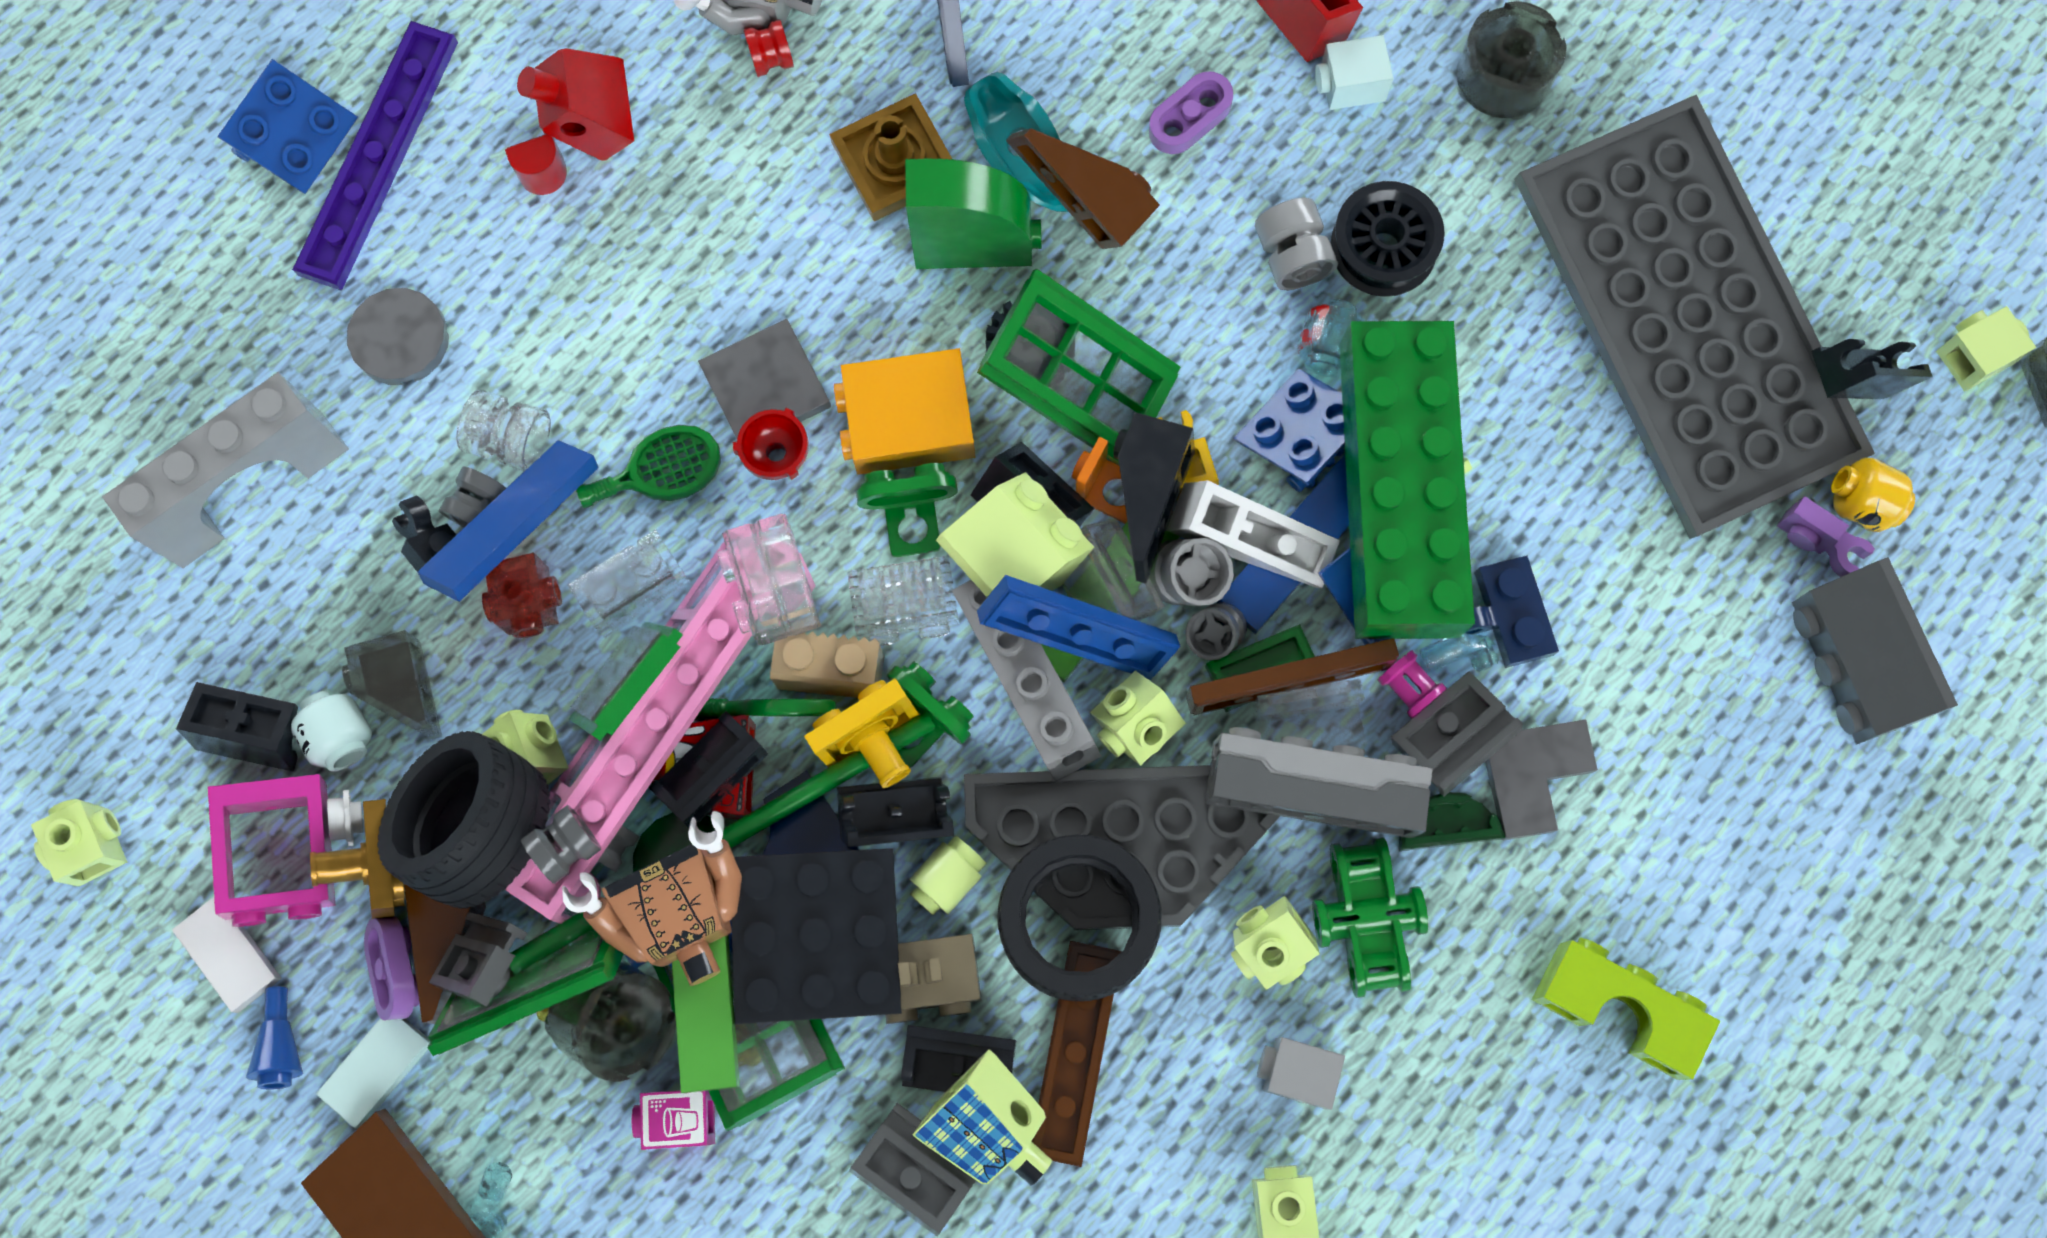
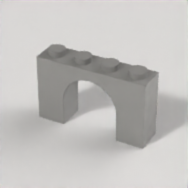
[102,372,349,568]

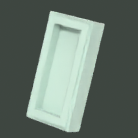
[316,1018,430,1129]

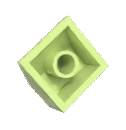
[936,472,1094,597]

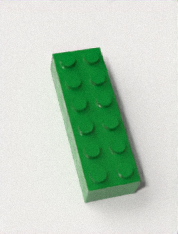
[1339,321,1475,639]

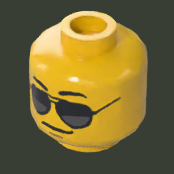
[1831,458,1916,532]

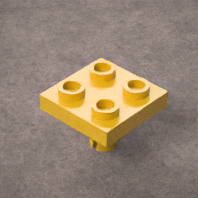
[804,678,919,788]

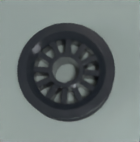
[1330,181,1445,297]

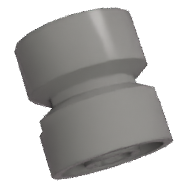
[1254,197,1338,291]
[1147,538,1234,606]

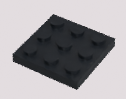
[731,848,902,1024]

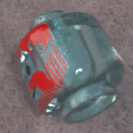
[1297,299,1366,378]

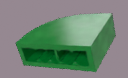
[905,158,1042,269]

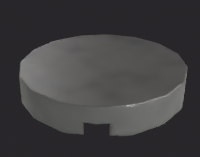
[347,288,449,385]

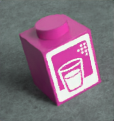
[631,1091,716,1150]

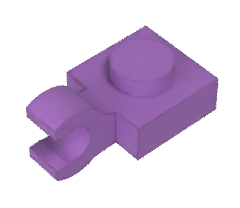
[1777,496,1875,577]

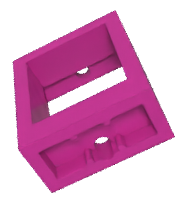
[208,774,336,927]

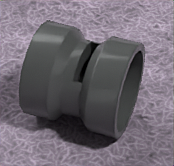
[438,466,506,527]
[1185,602,1247,660]
[521,805,601,884]

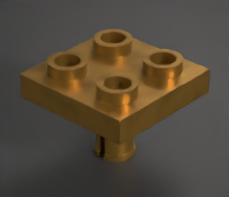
[829,93,952,221]
[310,799,404,919]

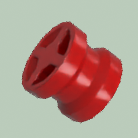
[743,20,794,77]

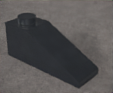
[1113,412,1195,584]

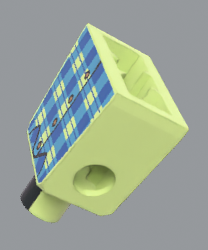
[912,1049,1052,1186]

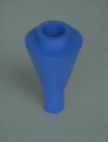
[246,986,303,1090]

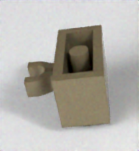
[885,934,982,1024]

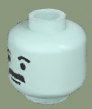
[291,691,372,771]

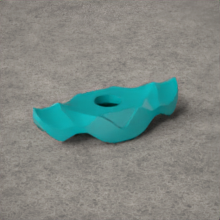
[964,72,1068,212]

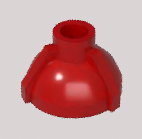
[733,408,809,480]

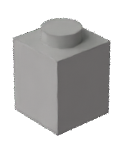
[1257,1037,1345,1110]

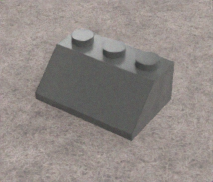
[1792,557,1958,745]

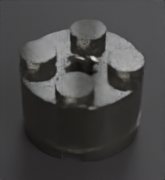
[1456,1,1567,120]
[545,960,676,1082]

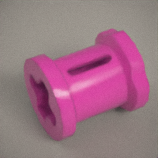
[1377,650,1447,719]

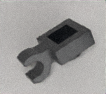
[392,495,457,589]

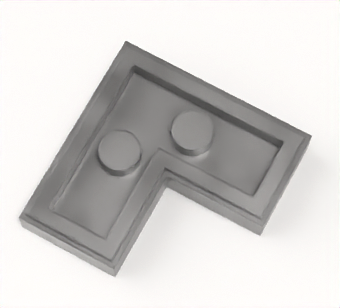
[1485,719,1598,841]

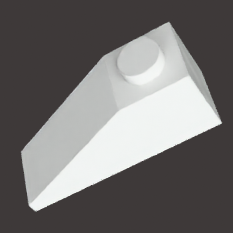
[1167,480,1340,588]

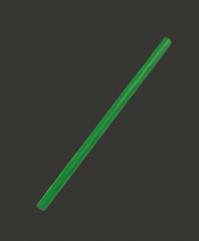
[510,711,935,975]

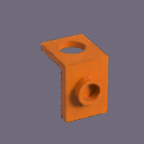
[1071,437,1127,524]

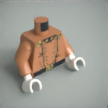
[562,811,742,986]

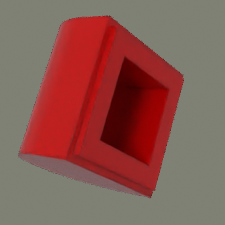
[505,134,567,195]

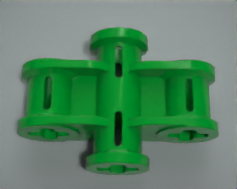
[1312,837,1428,998]

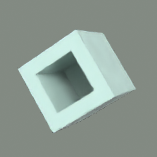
[1315,35,1394,110]

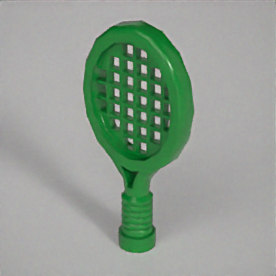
[576,425,721,509]
[694,698,836,721]

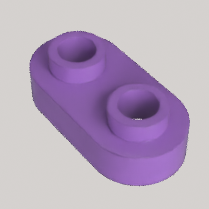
[1149,71,1233,154]
[364,917,419,1021]

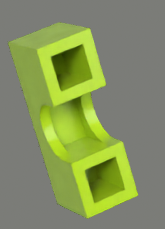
[1531,938,1721,1080]

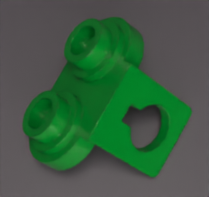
[856,463,958,557]
[886,661,974,768]

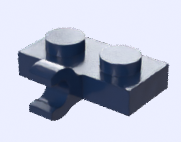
[1460,556,1559,668]

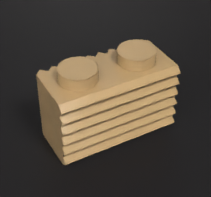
[770,628,884,698]

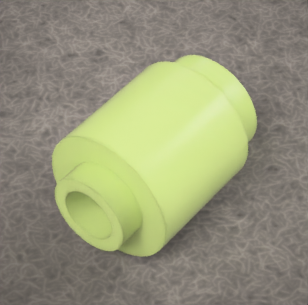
[909,835,987,915]

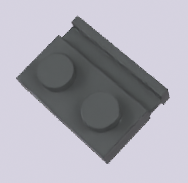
[1391,671,1523,796]
[429,912,527,1006]
[849,1103,976,1237]

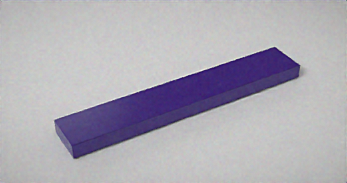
[292,21,458,291]

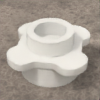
[327,790,363,846]

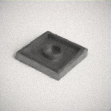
[698,319,831,439]

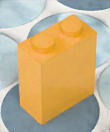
[834,348,976,475]

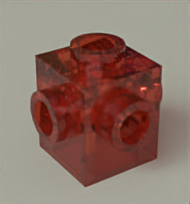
[482,552,562,638]

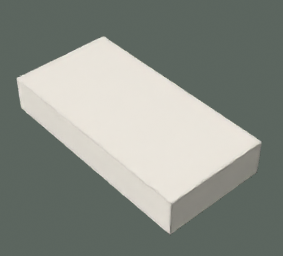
[172,897,282,1013]

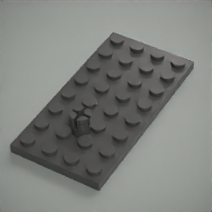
[1514,94,1875,539]

